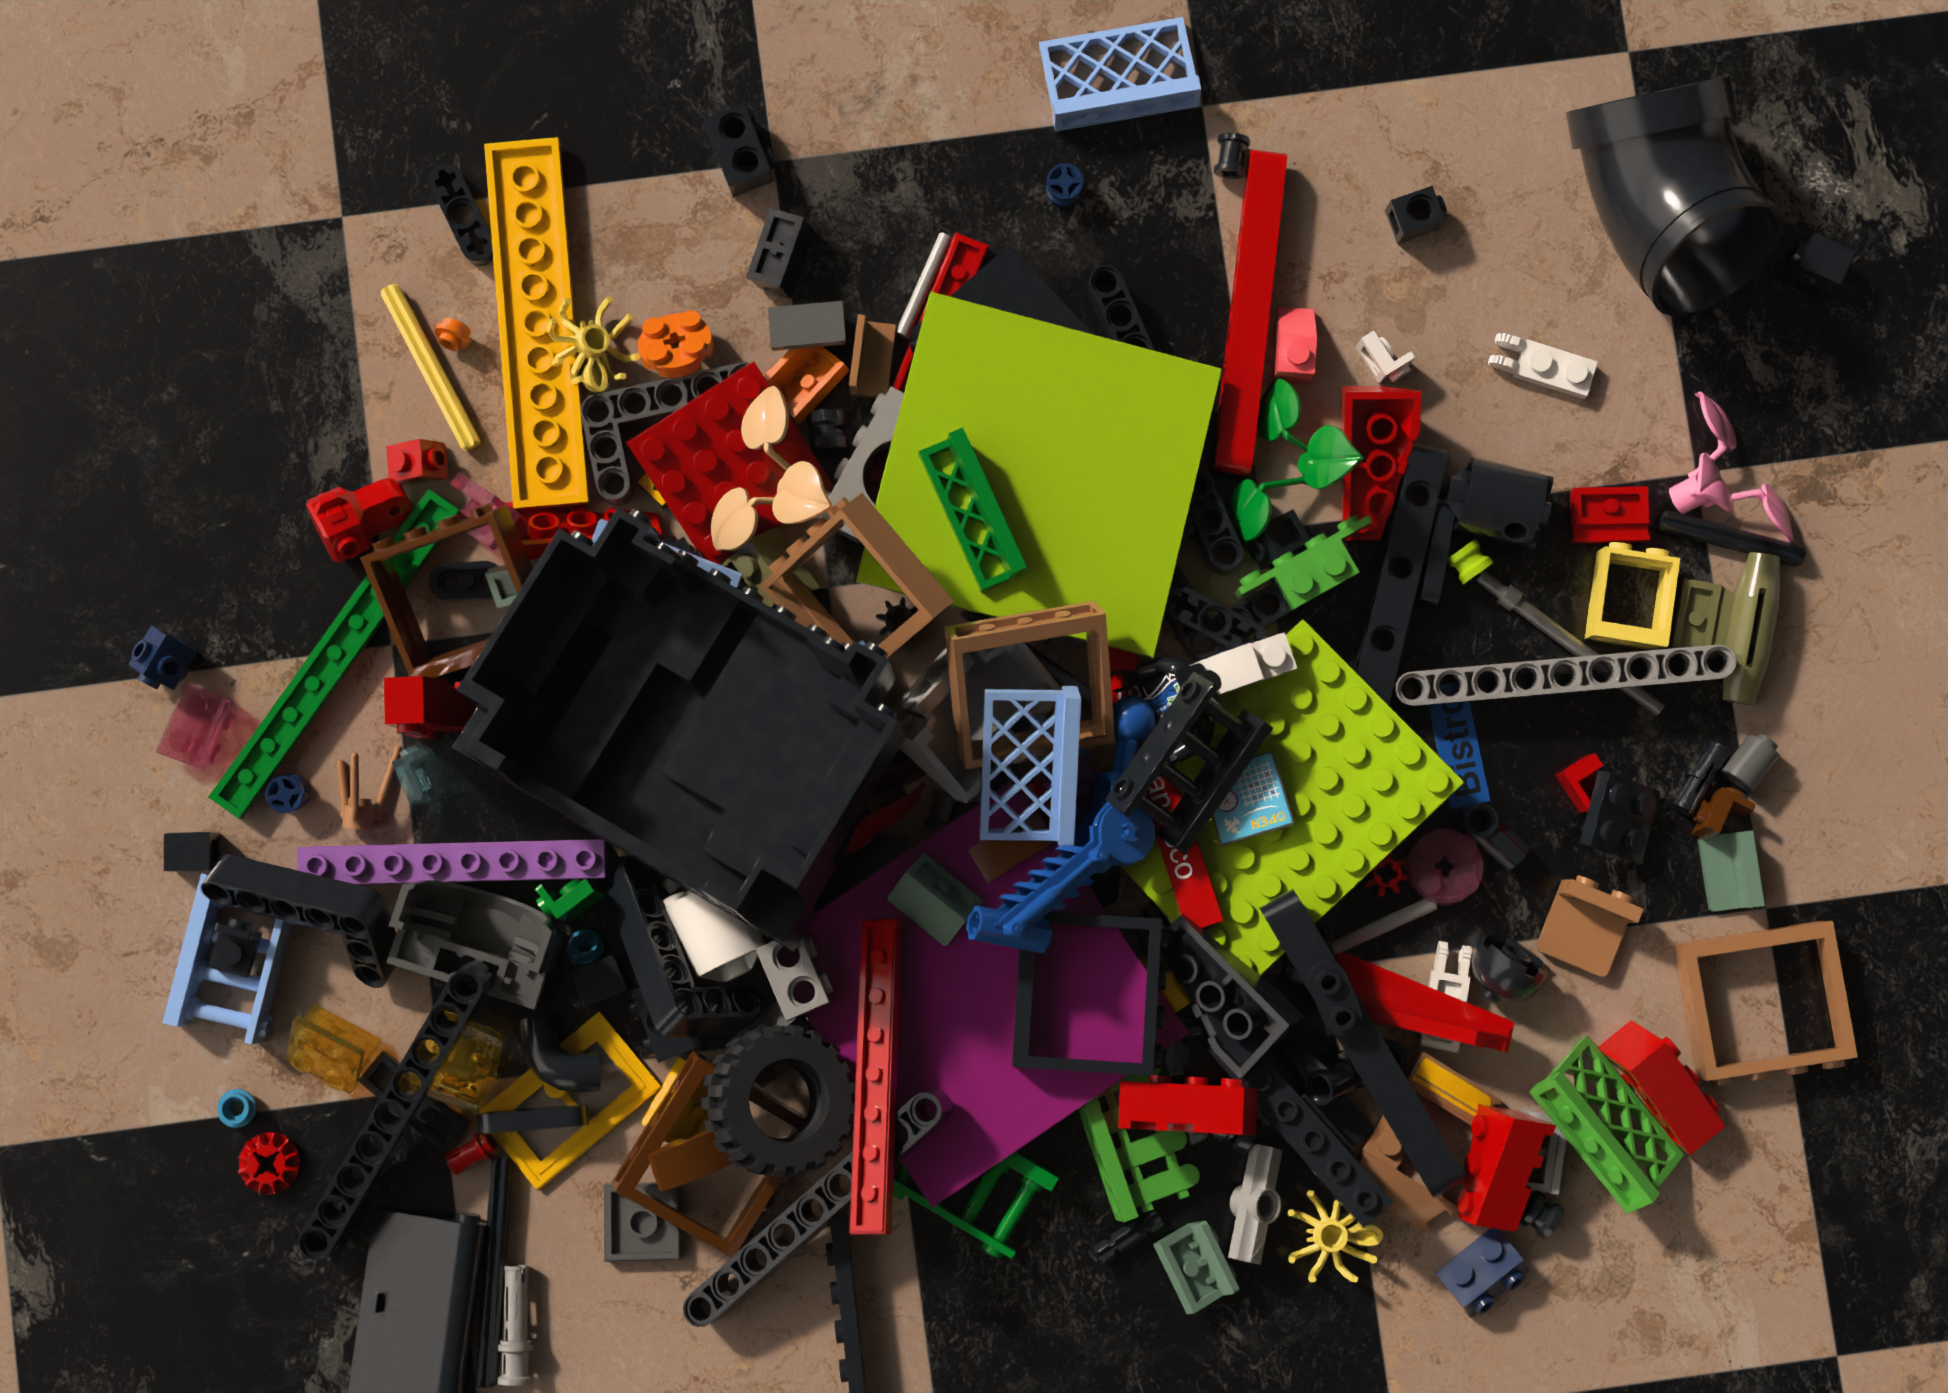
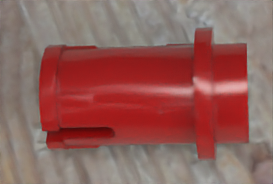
[445,1133,497,1176]

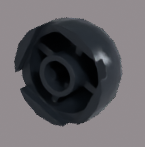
[1471,931,1551,1003]

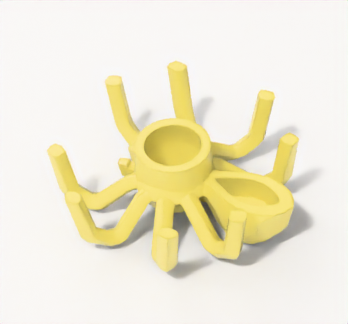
[546,296,640,393]
[1288,1190,1384,1282]

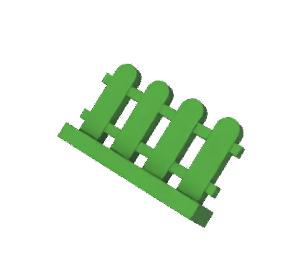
[1078,1065,1200,1222]

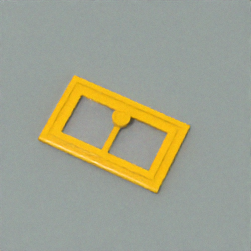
[475,1011,662,1191]

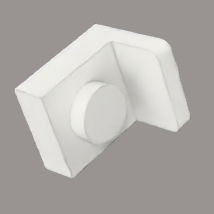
[1355,331,1416,383]

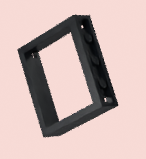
[1012,912,1169,1076]

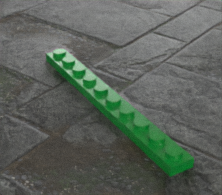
[208,489,462,819]

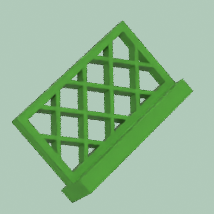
[1529,1035,1684,1214]

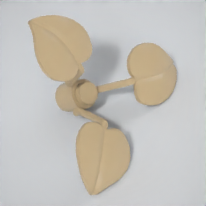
[711,386,833,552]

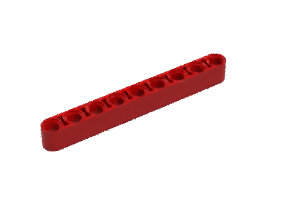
[1212,149,1287,476]

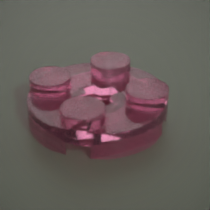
[1405,829,1484,906]

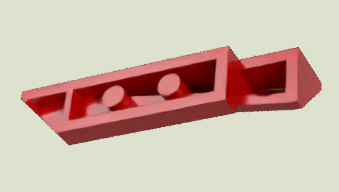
[1336,952,1514,1053]

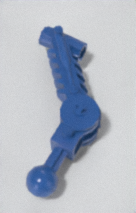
[966,696,1156,953]

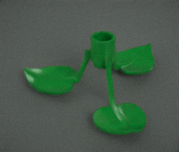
[1226,378,1364,546]

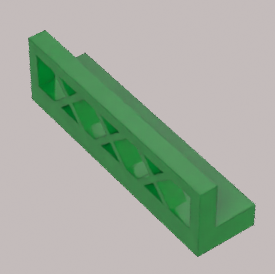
[918,427,1027,592]

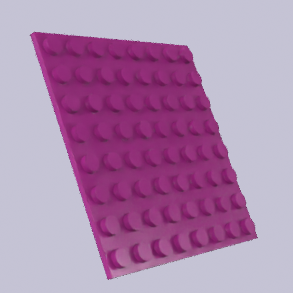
[779,781,1189,1208]

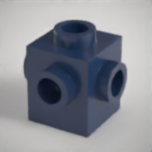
[128,625,197,690]

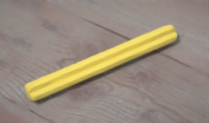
[381,284,481,451]

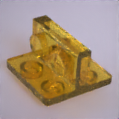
[286,1004,381,1094]

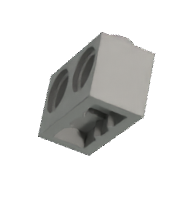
[756,935,834,1021]

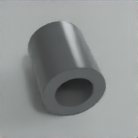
[1721,734,1780,794]

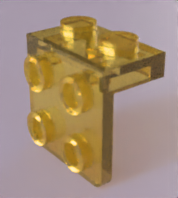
[407,1010,505,1115]

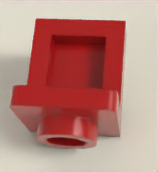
[386,439,448,484]

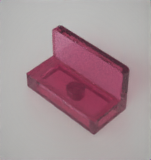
[450,472,521,550]

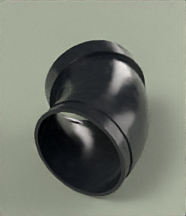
[1566,75,1784,317]

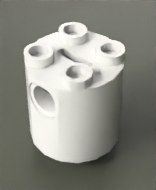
[663,891,766,983]

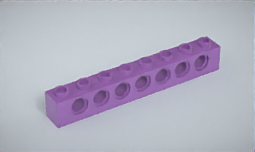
[298,839,611,885]

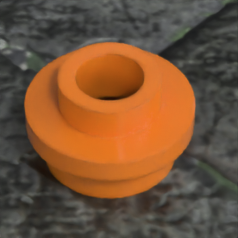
[434,318,471,351]

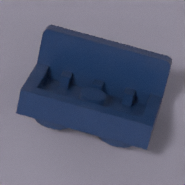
[1435,1228,1529,1318]

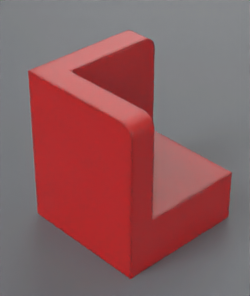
[1555,753,1604,813]

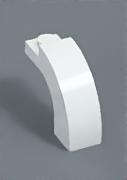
[1189,632,1297,697]

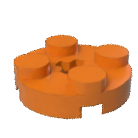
[638,310,714,378]

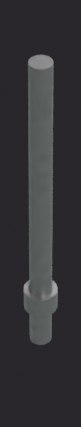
[1476,570,1665,716]

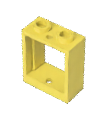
[1584,542,1680,650]

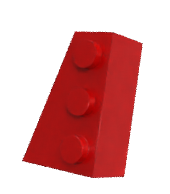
[1597,1020,1726,1155]
[1457,1104,1556,1232]

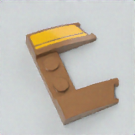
[1355,1050,1501,1232]

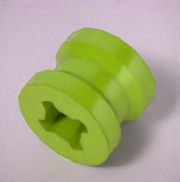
[1447,539,1494,584]

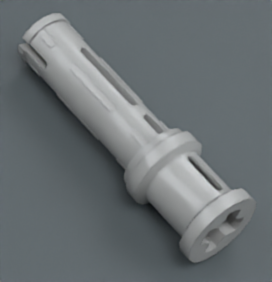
[498,1264,533,1386]

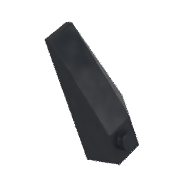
[1162,914,1306,1079]

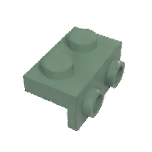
[1153,1221,1240,1314]

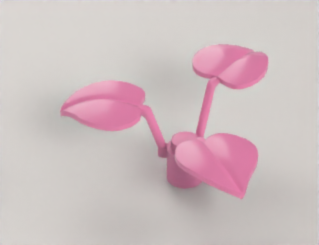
[1669,391,1794,543]

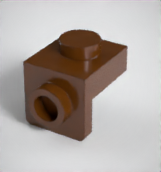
[1692,787,1756,841]

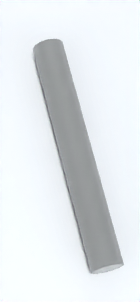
[895,233,953,339]
[1330,896,1437,955]

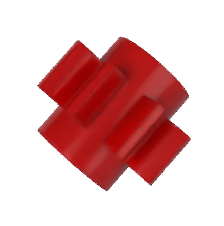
[1363,852,1409,897]

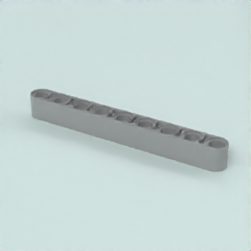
[1392,645,1736,706]

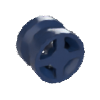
[1046,163,1084,207]
[265,773,311,813]

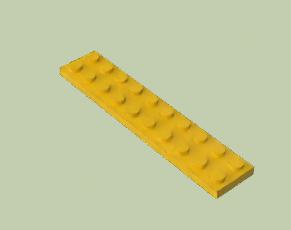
[484,137,590,510]

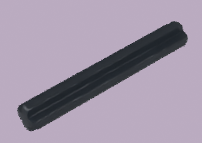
[1658,511,1806,567]

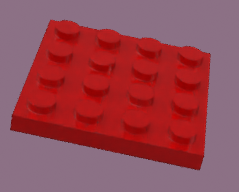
[626,361,834,564]

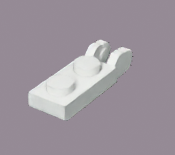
[1488,333,1598,399]
[1419,941,1472,1053]

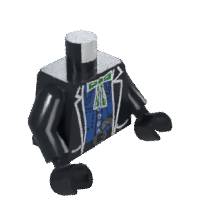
[1110,656,1223,777]

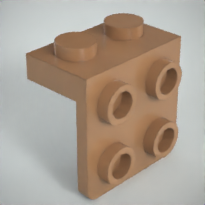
[1536,875,1643,977]

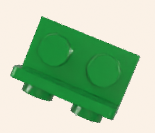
[535,878,606,922]

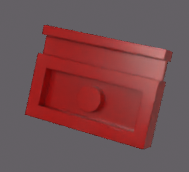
[1570,486,1650,543]

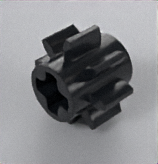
[876,597,919,642]

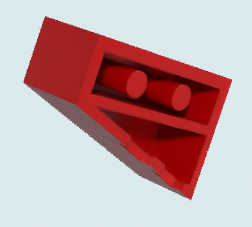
[384,676,477,739]
[1118,1075,1258,1135]

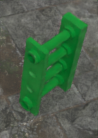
[893,1150,1059,1260]

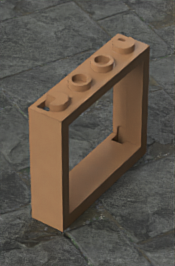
[759,493,954,658]
[944,601,1115,769]
[1673,921,1858,1086]

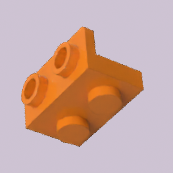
[764,346,850,425]

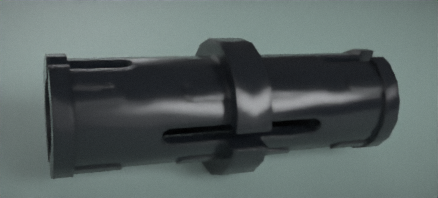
[1671,741,1732,817]

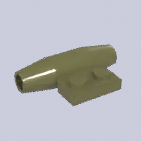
[1669,552,1780,705]

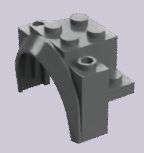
[387,880,565,1009]

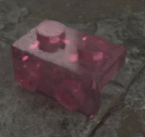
[156,682,236,771]

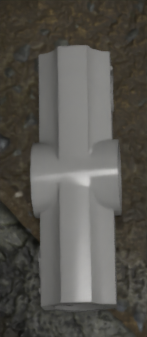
[1228,1143,1283,1265]

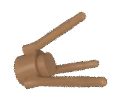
[337,745,402,829]

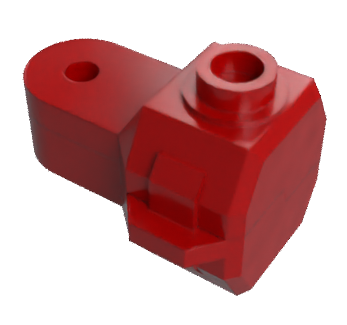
[306,478,413,563]

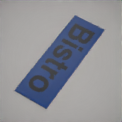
[1428,682,1491,809]

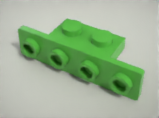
[1235,515,1373,611]

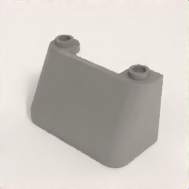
[891,643,1062,803]

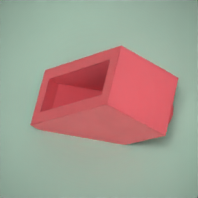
[1272,307,1317,383]

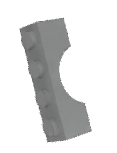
[818,386,904,544]

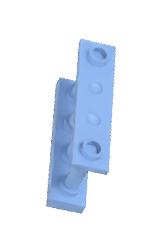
[162,873,297,1044]

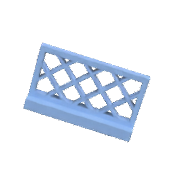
[1039,17,1201,132]
[979,686,1081,846]

